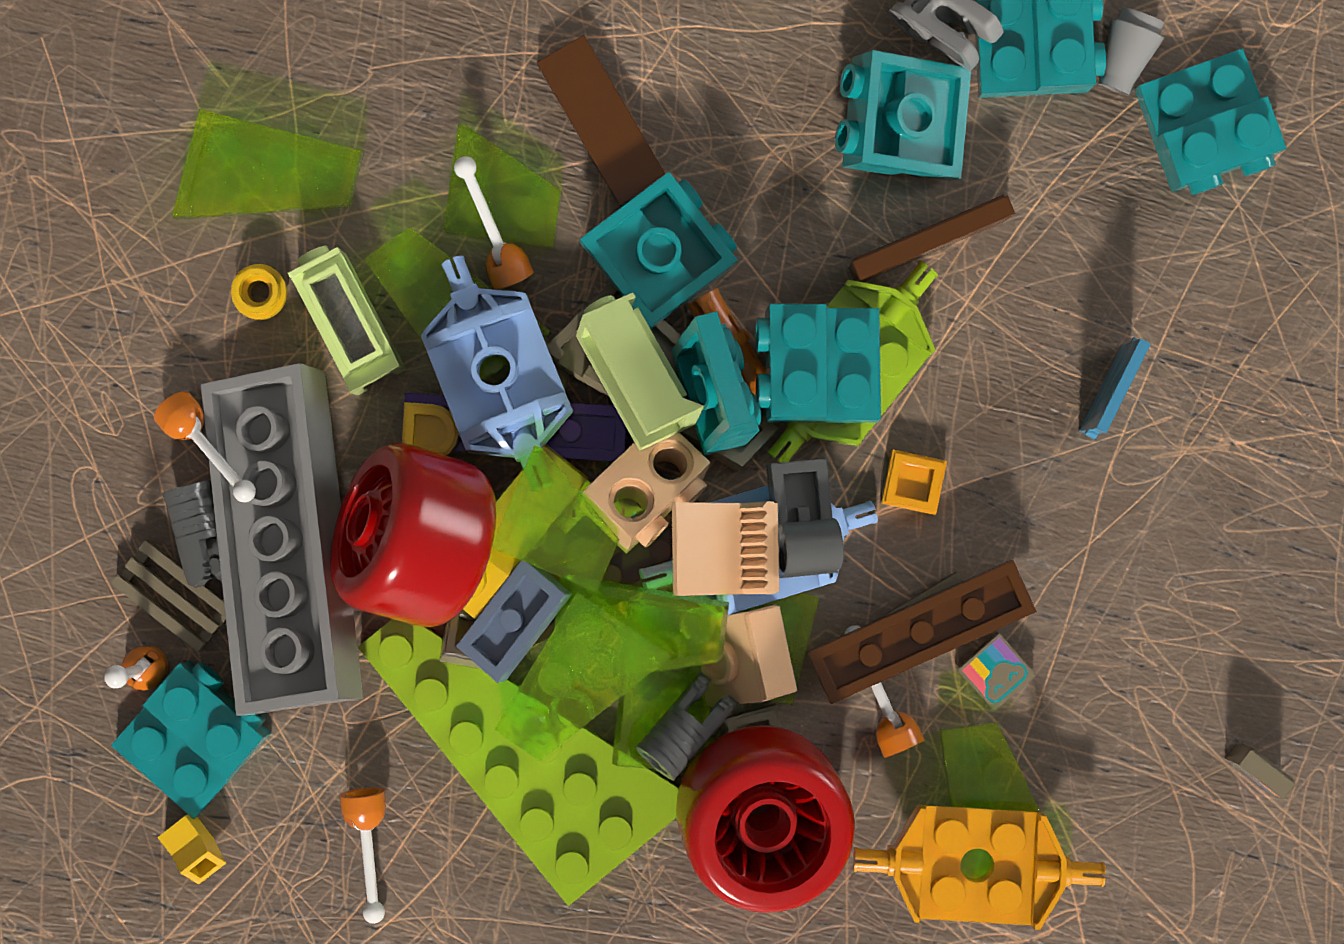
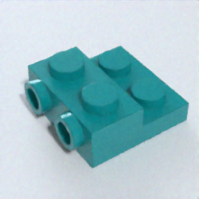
[974,0,1106,98]
[1134,48,1287,196]
[835,50,971,181]
[579,172,738,329]
[755,304,881,423]
[671,311,761,456]
[111,660,271,819]

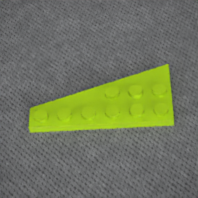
[358,619,679,906]

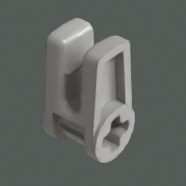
[888,0,1003,71]

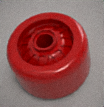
[330,443,496,627]
[676,725,855,913]

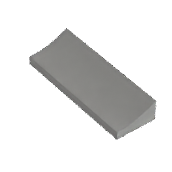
[201,363,364,716]

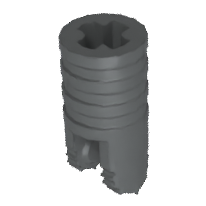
[162,480,222,588]
[635,671,739,780]

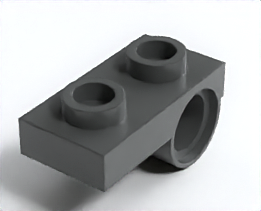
[766,459,844,578]

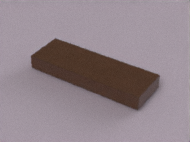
[536,35,665,208]
[848,194,1016,282]

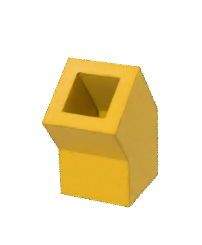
[157,814,226,884]

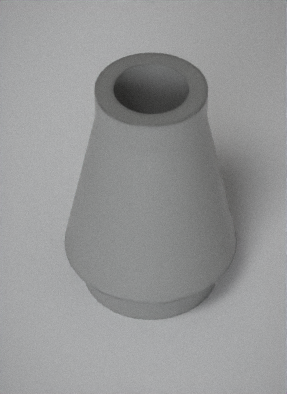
[1098,7,1164,95]

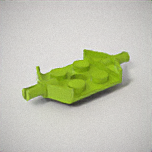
[767,261,938,463]

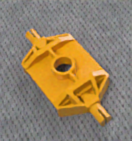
[853,805,1106,930]

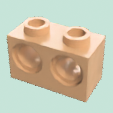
[578,433,711,554]

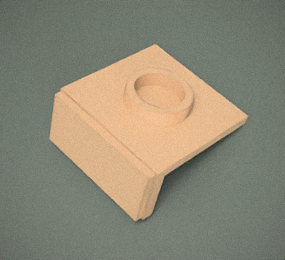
[672,501,779,596]
[686,604,797,708]

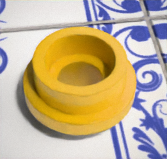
[231,264,288,320]

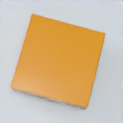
[880,449,947,515]

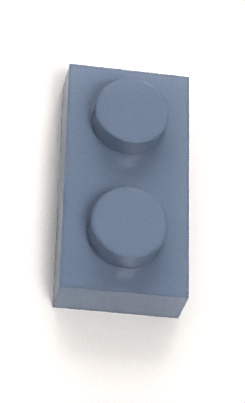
[456,558,572,683]

